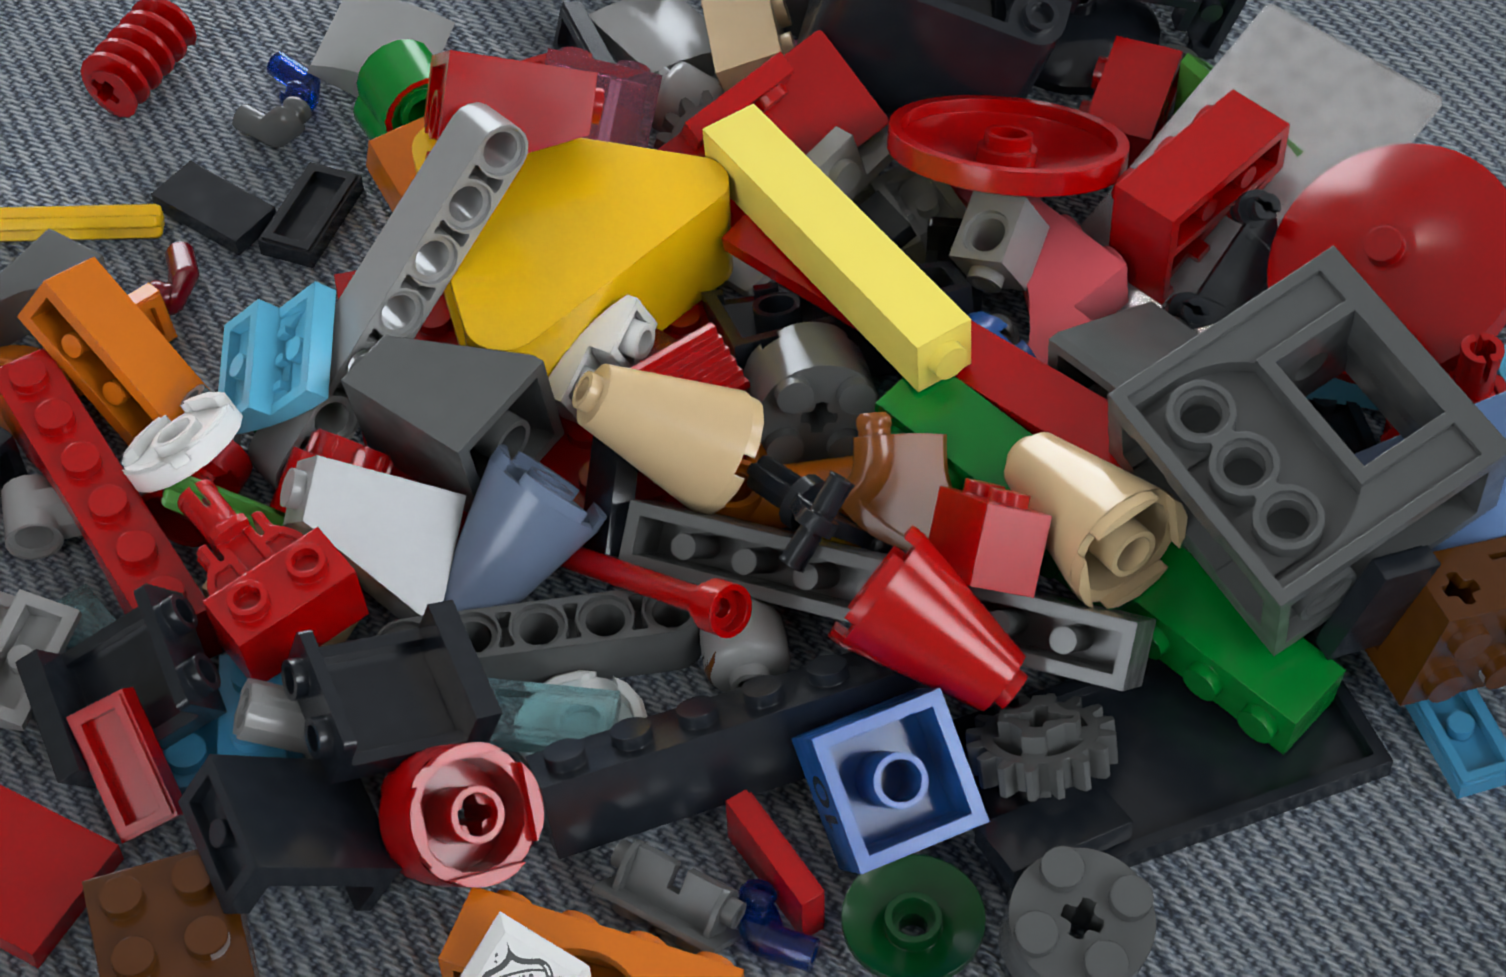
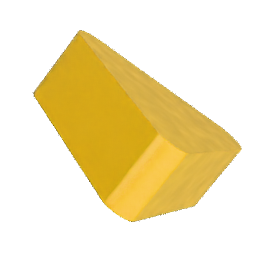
[412,128,733,378]

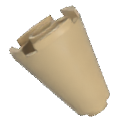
[572,364,764,515]
[1004,432,1188,609]

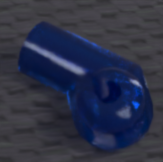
[267,51,321,112]
[737,879,820,973]

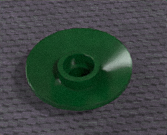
[841,854,986,977]

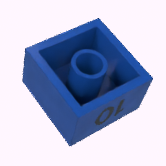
[791,688,990,874]

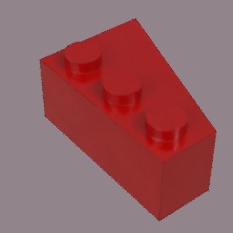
[1109,89,1290,305]

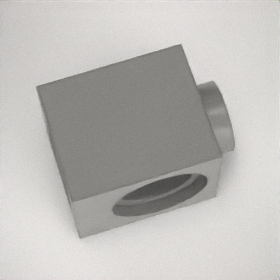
[949,191,1050,293]

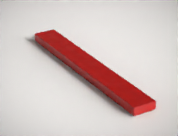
[722,214,1123,469]

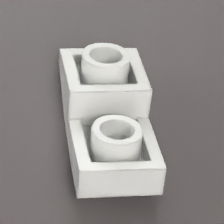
[549,294,658,423]

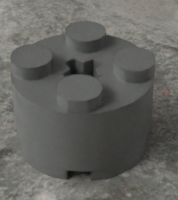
[743,322,880,464]
[998,846,1156,977]

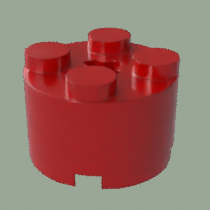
[379,742,544,888]

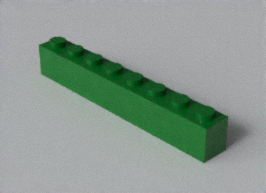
[875,376,1346,755]

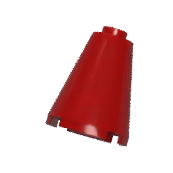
[828,525,1028,712]

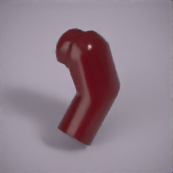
[149,241,199,316]

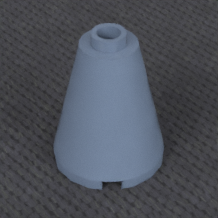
[444,444,607,611]

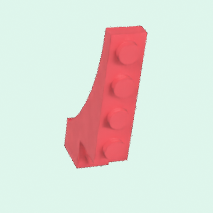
[950,185,1129,365]

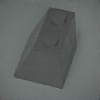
[1048,301,1198,400]
[341,335,565,513]

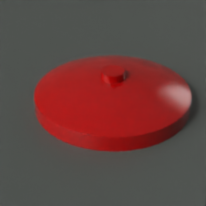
[887,95,1130,197]
[1267,143,1506,385]

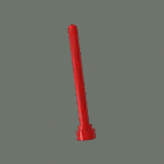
[560,547,752,638]

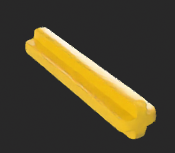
[0,204,165,242]

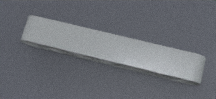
[248,102,528,490]

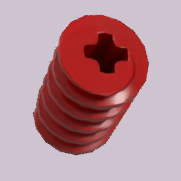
[80,0,197,118]

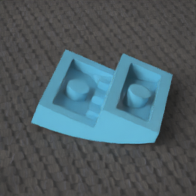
[218,281,336,434]

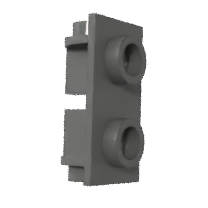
[591,839,747,954]

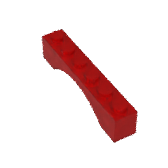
[0,348,223,659]

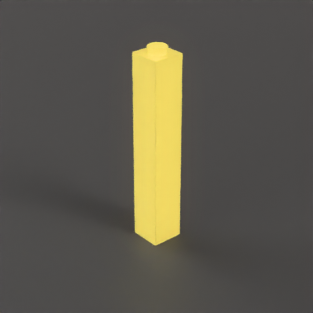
[702,104,971,392]

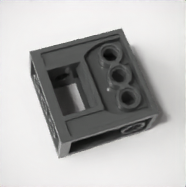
[1108,246,1506,656]

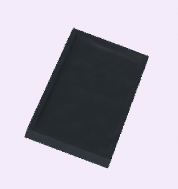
[953,632,1393,902]

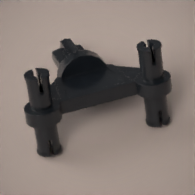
[1162,189,1281,330]
[746,455,902,573]

